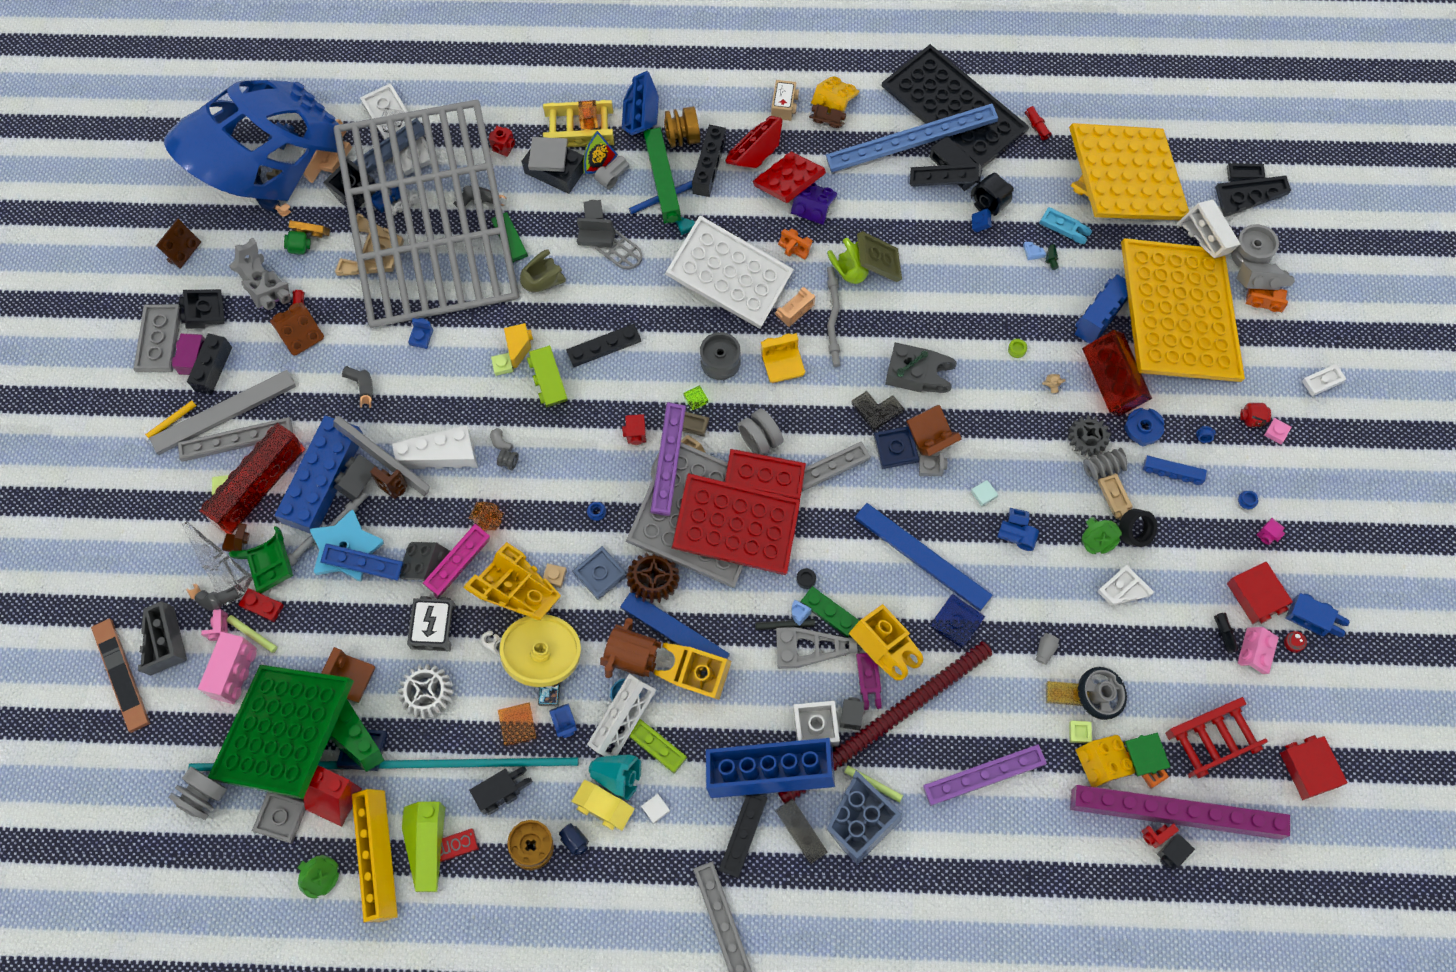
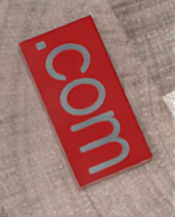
[440,828,479,863]

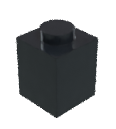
[1157,834,1195,870]

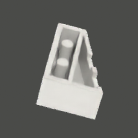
[1177,199,1241,258]

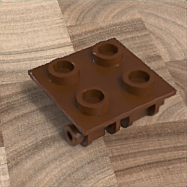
[156,218,201,269]

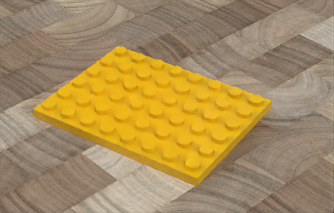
[1121,238,1245,382]

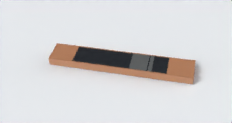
[91,618,150,733]

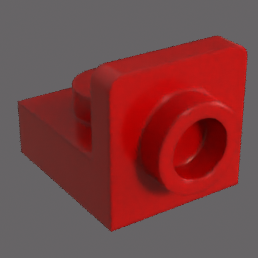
[1141,823,1179,848]

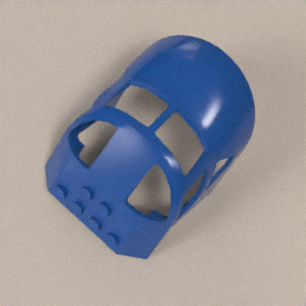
[164,80,340,201]

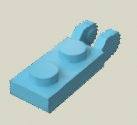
[1039,207,1092,244]

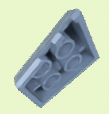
[827,770,902,865]

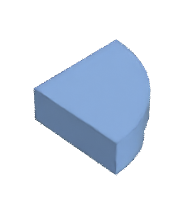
[1023,242,1046,260]
[792,600,811,626]

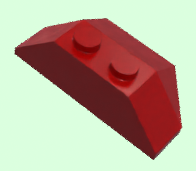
[725,116,783,168]

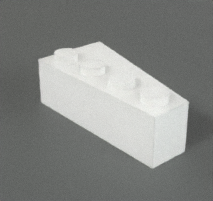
[392,425,478,469]

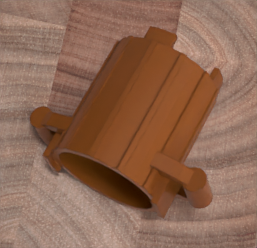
[600,618,662,678]

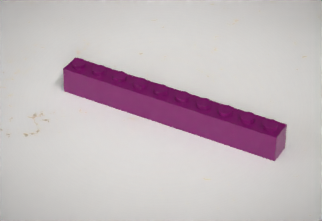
[1070,785,1290,840]

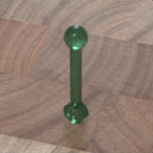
[897,350,928,377]

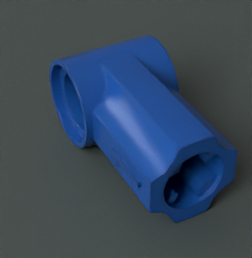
[997,521,1039,551]

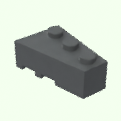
[138,601,187,676]

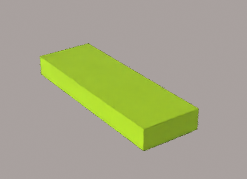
[629,719,687,774]

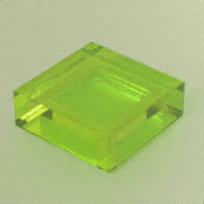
[683,385,709,410]

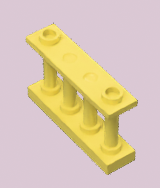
[543,100,614,147]

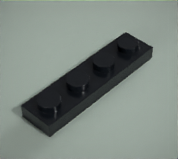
[910,163,981,186]
[566,324,641,368]
[719,794,768,879]

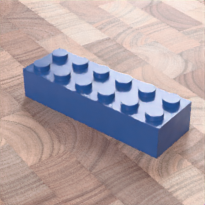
[274,415,364,534]
[706,738,835,798]

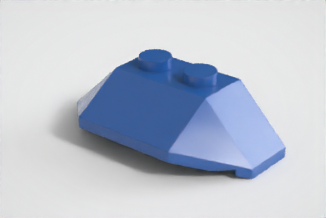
[622,71,659,135]

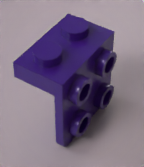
[791,183,837,225]

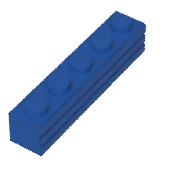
[1142,455,1207,485]

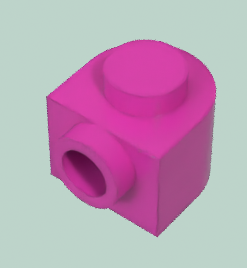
[1256,518,1285,545]

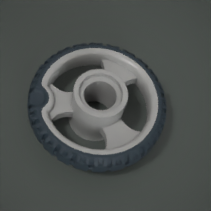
[1078,667,1127,720]

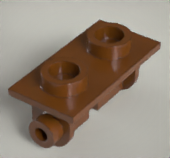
[809,104,846,128]

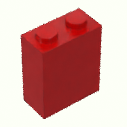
[1227,561,1293,624]
[1280,735,1348,800]

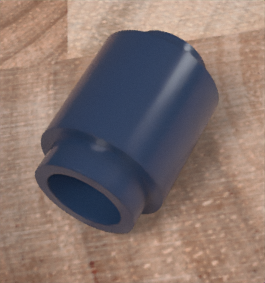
[559,823,589,856]

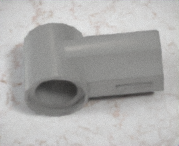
[594,156,629,189]

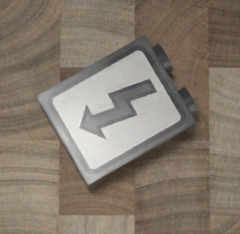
[407,596,456,652]

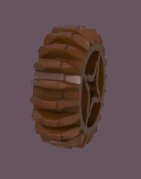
[626,552,680,604]

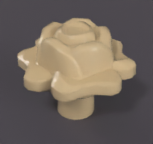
[1042,374,1065,393]

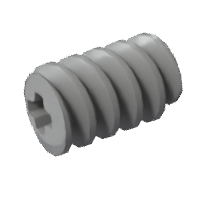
[1083,447,1127,481]

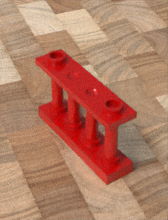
[1165,697,1268,779]

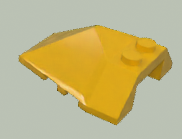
[463,542,561,620]

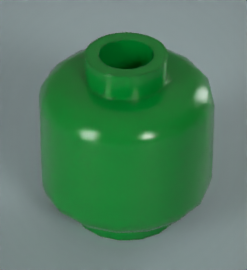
[284,231,311,255]

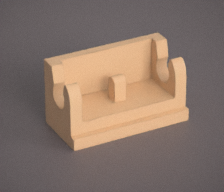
[775,287,816,327]

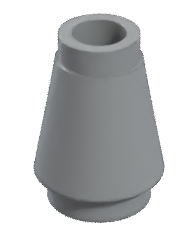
[1035,633,1060,665]

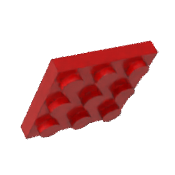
[753,151,826,203]

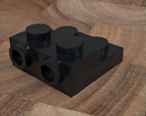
[179,289,225,329]

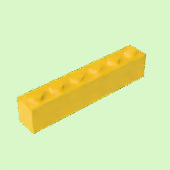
[352,789,398,922]

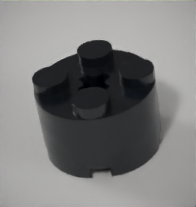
[971,172,1014,216]

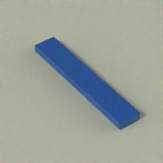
[620,592,730,659]

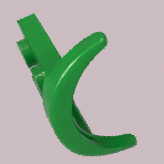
[229,526,293,594]

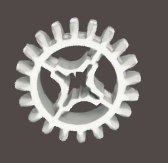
[398,664,453,719]

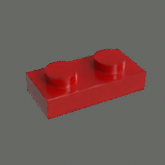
[238,588,284,622]

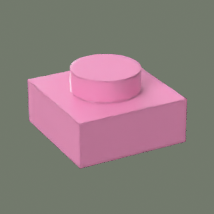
[1264,418,1292,444]

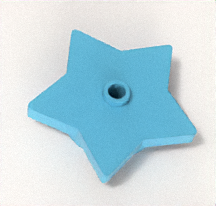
[310,510,384,582]

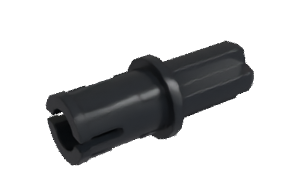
[1214,613,1238,653]

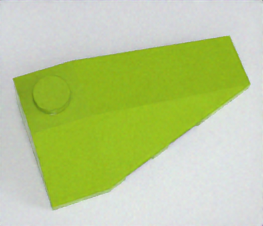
[402,802,446,892]

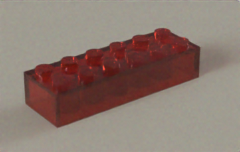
[199,422,305,534]

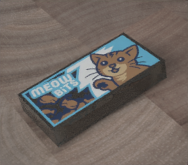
[538,682,561,707]

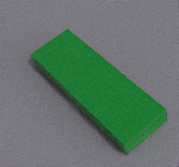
[491,212,528,263]

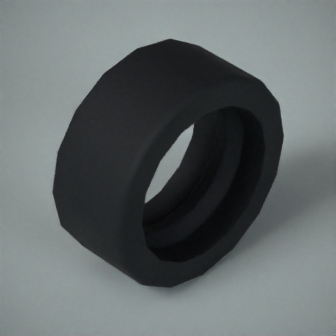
[1119,508,1158,547]

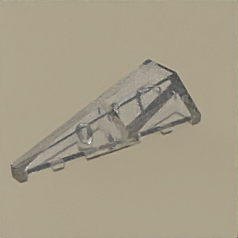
[182,521,253,606]

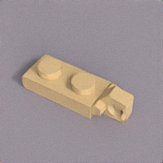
[1097,473,1133,520]

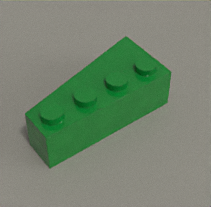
[329,699,385,772]

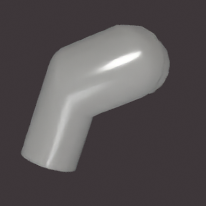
[490,428,513,452]

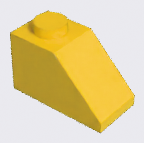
[504,323,533,368]

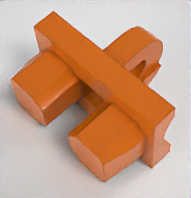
[778,229,813,260]

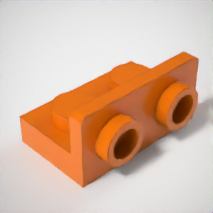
[1245,288,1288,313]

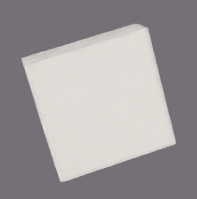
[641,794,670,824]

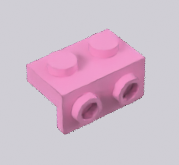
[1238,627,1279,674]

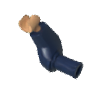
[254,172,291,217]

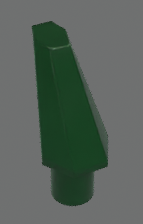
[1045,244,1059,270]

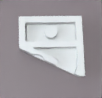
[1097,565,1154,606]

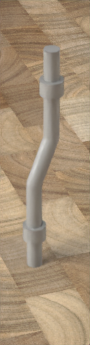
[827,266,840,367]
[288,491,368,567]

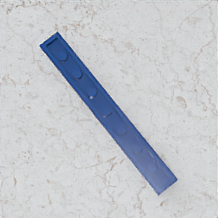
[855,503,993,612]

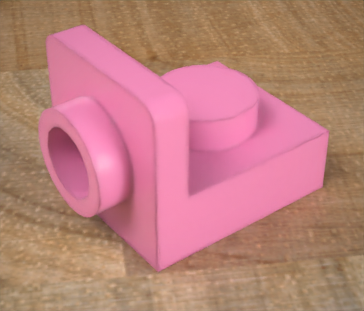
[201,609,228,641]

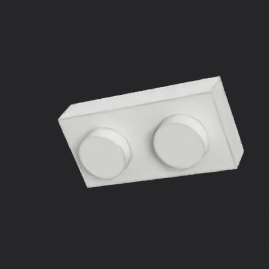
[1302,364,1346,396]

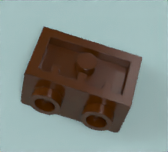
[370,466,408,500]

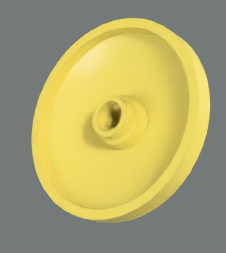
[500,615,581,687]

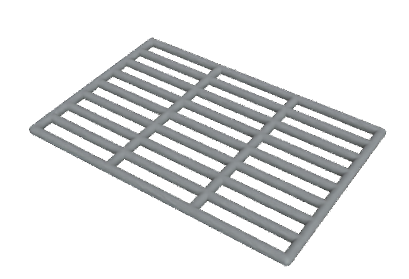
[333,100,519,328]

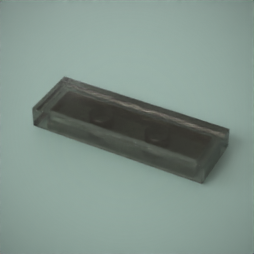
[775,799,828,864]

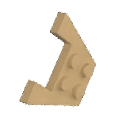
[335,213,404,276]

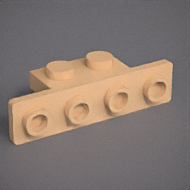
[303,119,352,183]

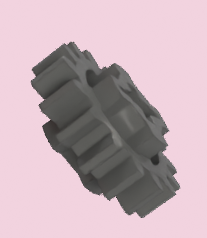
[1068,415,1111,456]

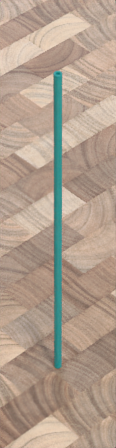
[188,757,579,771]

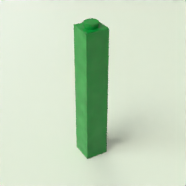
[644,127,681,224]

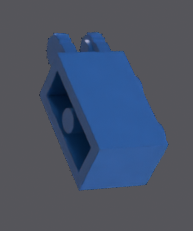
[1285,593,1350,637]

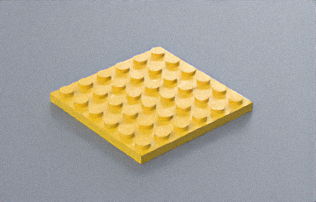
[1069,123,1189,220]

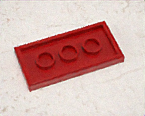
[725,449,806,500]

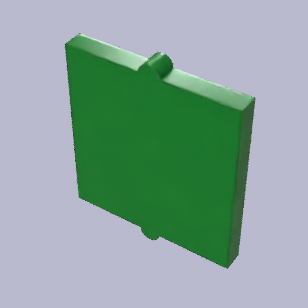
[1125,732,1170,777]

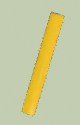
[145,400,196,440]

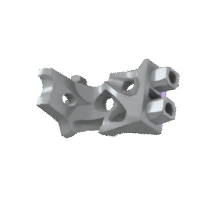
[229,238,291,310]

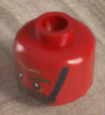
[1240,402,1271,427]

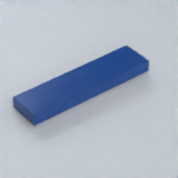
[320,543,404,581]

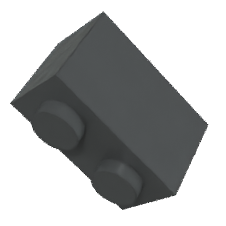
[333,454,378,501]

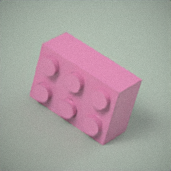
[198,631,257,705]

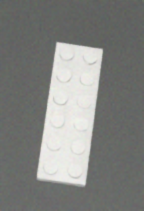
[360,83,431,176]

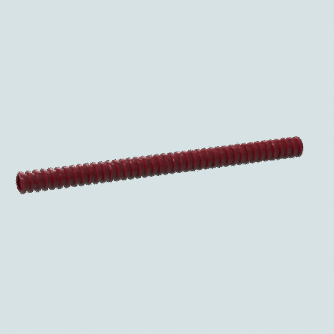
[778,641,993,806]

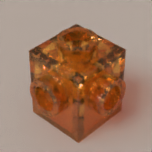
[468,502,504,532]

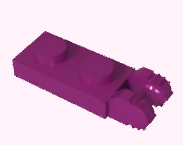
[856,653,882,710]

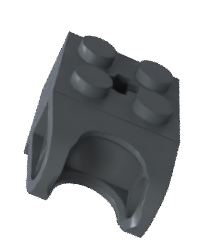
[885,342,957,393]

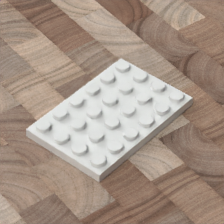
[665,216,794,329]

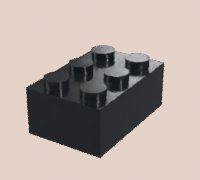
[521,135,584,194]

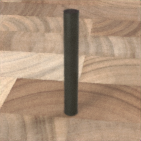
[755,619,815,630]

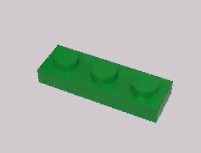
[800,586,860,638]

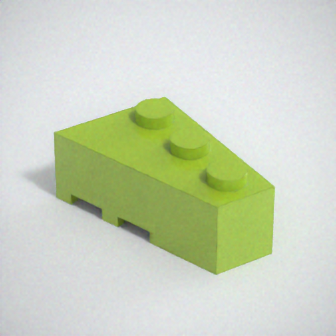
[527,345,568,408]

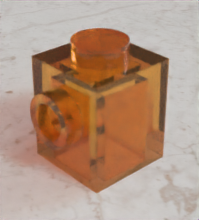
[578,100,598,129]

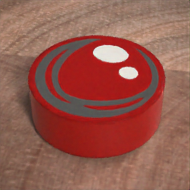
[1284,631,1307,653]

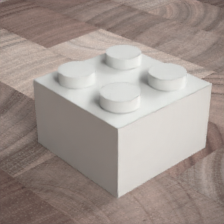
[793,701,840,747]

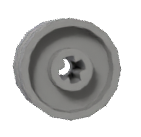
[1231,224,1279,267]
[738,408,784,455]

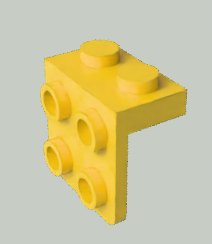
[811,76,859,113]
[761,333,805,383]
[1075,735,1135,787]

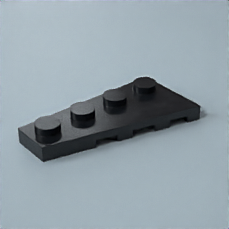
[1215,176,1291,217]

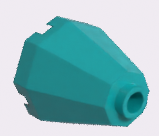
[588,755,641,800]

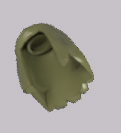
[520,249,566,293]

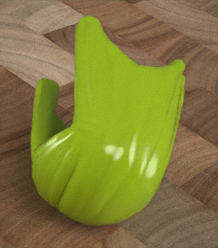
[827,238,869,284]

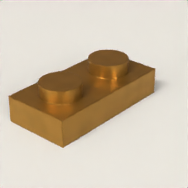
[289,220,330,238]

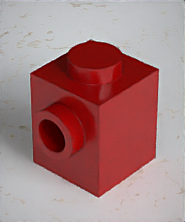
[622,414,647,445]

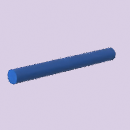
[628,180,692,215]

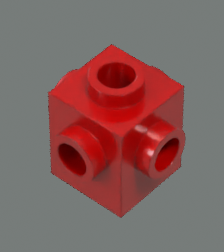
[488,126,515,157]

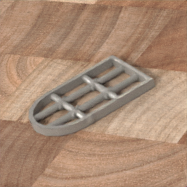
[595,228,642,270]

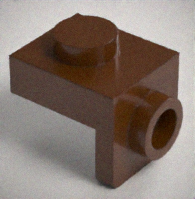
[222,523,250,552]

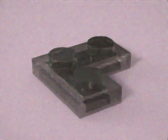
[851,391,904,431]

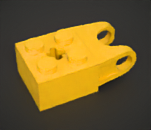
[849,604,923,680]
[653,643,732,700]

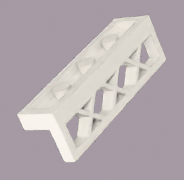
[587,674,656,756]

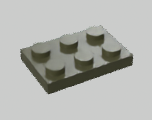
[857,231,902,282]

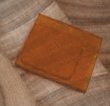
[498,702,537,746]

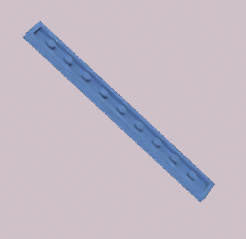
[826,104,998,173]

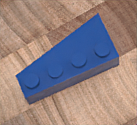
[1074,274,1128,346]

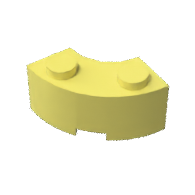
[571,780,635,831]

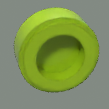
[1008,339,1027,358]

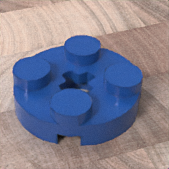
[1124,408,1165,446]

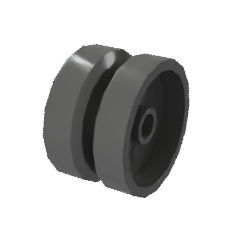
[700,332,741,380]

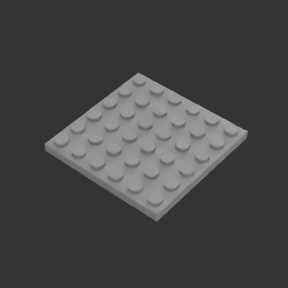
[625,443,743,588]

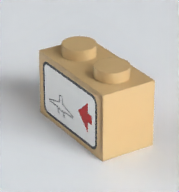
[771,80,799,121]

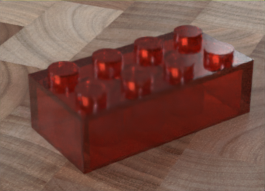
[1082,330,1152,416]

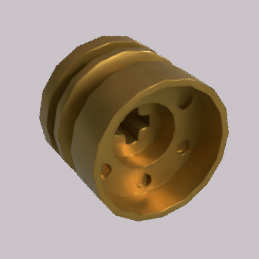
[664,106,700,148]
[507,820,554,871]

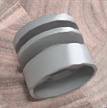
[168,766,227,820]

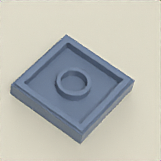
[572,546,627,600]

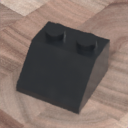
[323,158,376,211]

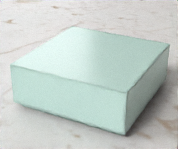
[971,480,998,506]

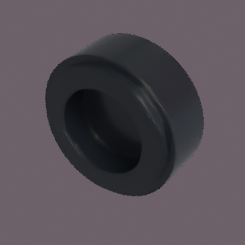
[796,568,816,589]

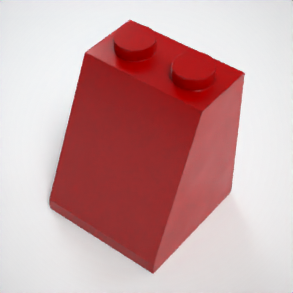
[304,765,362,827]

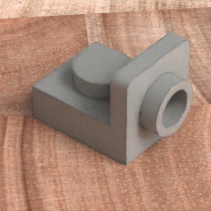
[919,452,947,476]

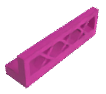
[423,524,490,599]

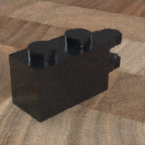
[469,766,533,815]

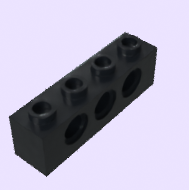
[692,124,726,197]

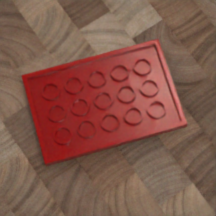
[671,473,800,575]

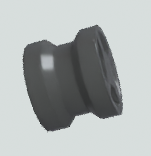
[497,448,519,471]

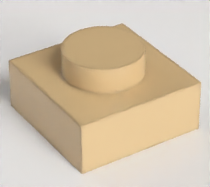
[543,563,567,588]

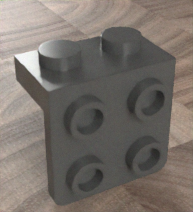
[400,542,450,581]

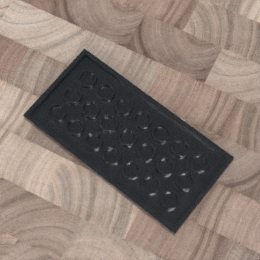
[882,44,1029,169]

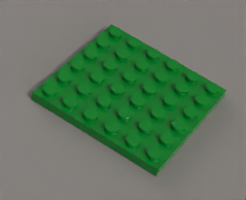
[208,665,354,799]

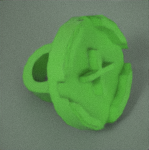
[1082,517,1122,554]
[297,855,339,899]

